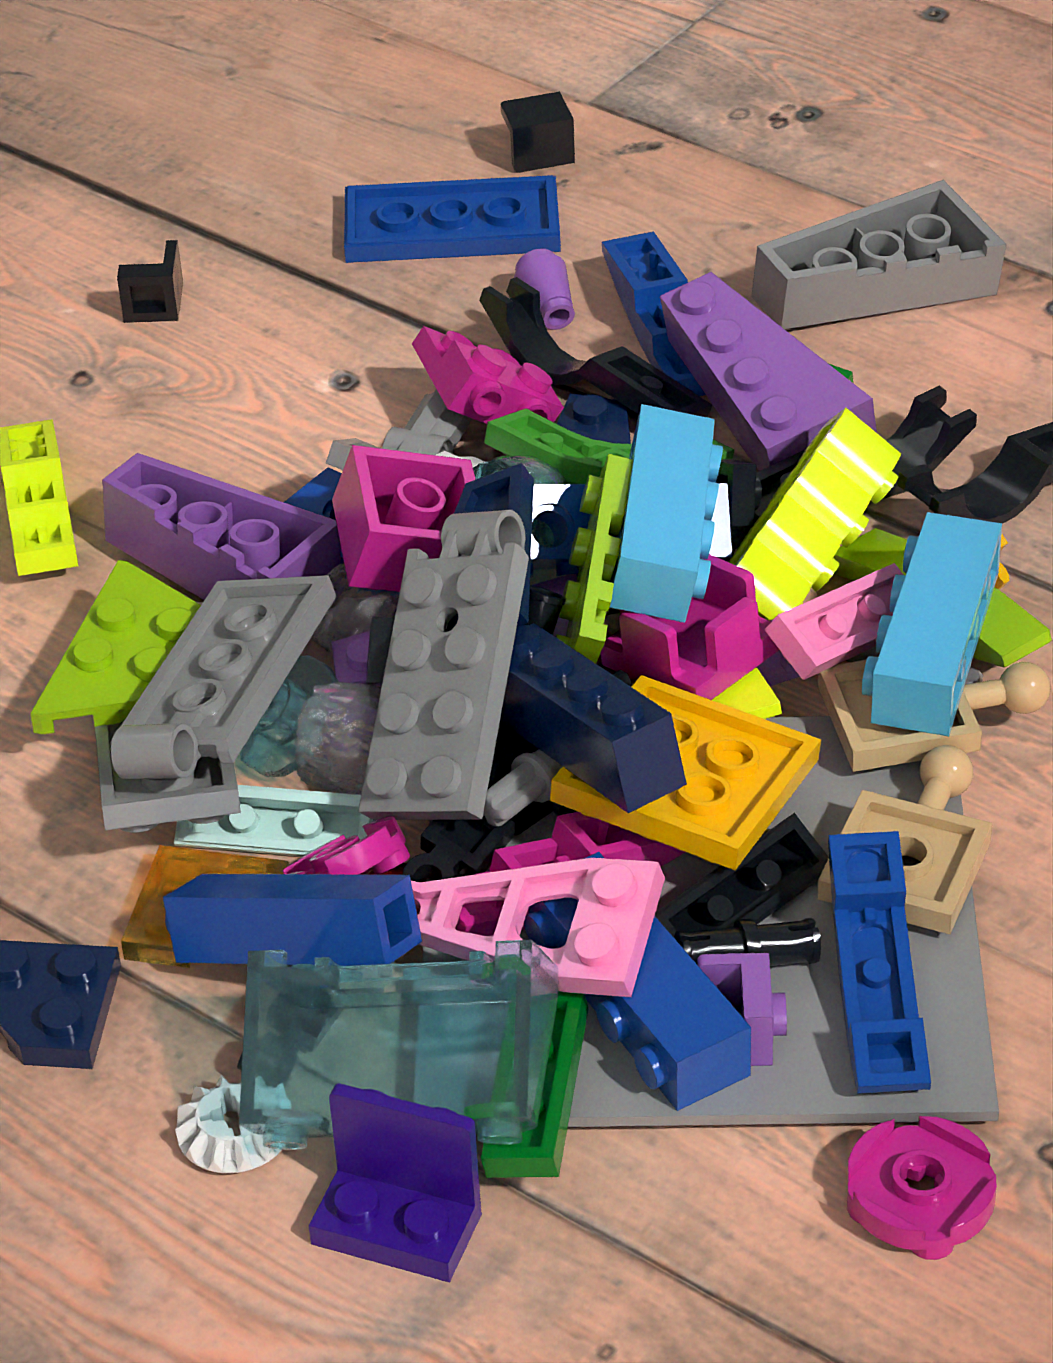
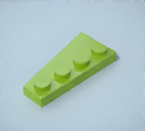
[556,453,633,663]

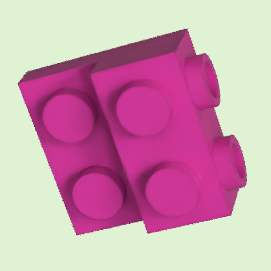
[412,326,564,424]

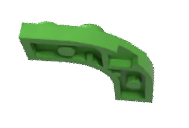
[484,408,735,484]

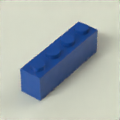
[524,852,751,1111]

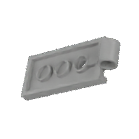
[358,510,529,820]
[110,576,337,779]
[95,721,241,833]

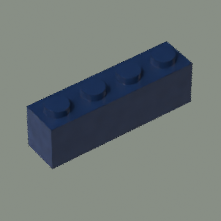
[500,623,687,813]

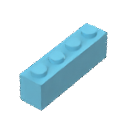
[610,404,723,623]
[862,512,1002,736]

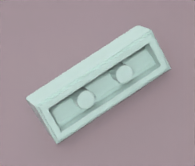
[174,785,375,857]

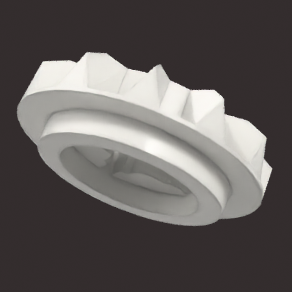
[175,1074,292,1173]

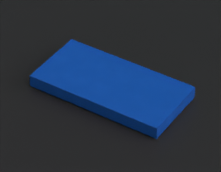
[344,175,561,263]

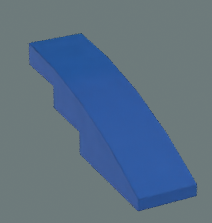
[602,231,706,396]

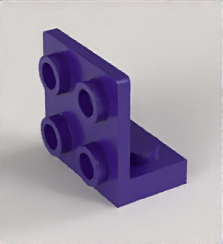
[309,1083,482,1283]

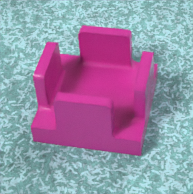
[601,554,779,700]

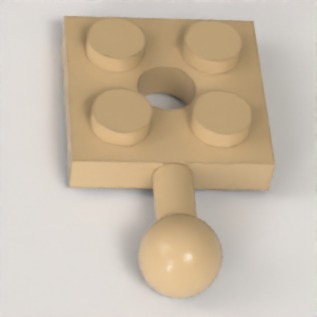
[818,660,1051,772]
[818,745,992,934]

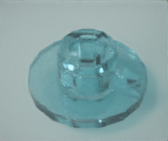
[239,655,341,777]

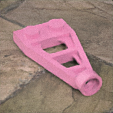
[411,858,665,997]

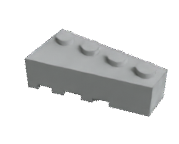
[751,179,1007,329]

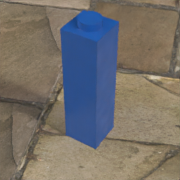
[163,874,422,967]

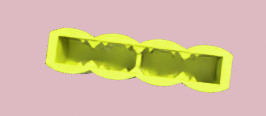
[728,407,901,621]

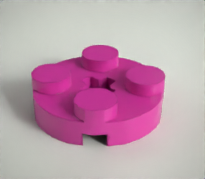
[282,816,410,875]
[847,1116,997,1260]

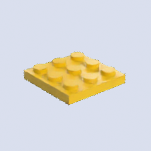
[550,675,821,870]

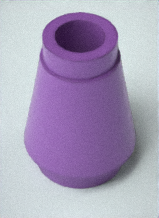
[514,249,575,330]

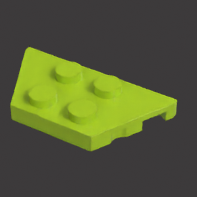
[30,560,201,734]

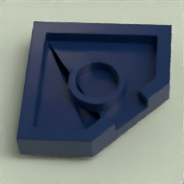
[0,940,121,1069]

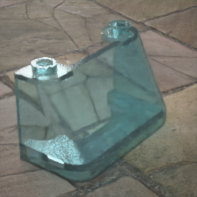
[239,940,559,1150]

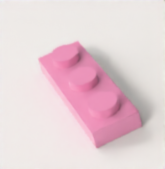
[764,563,904,680]

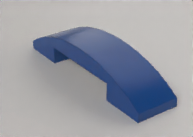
[828,831,931,1094]

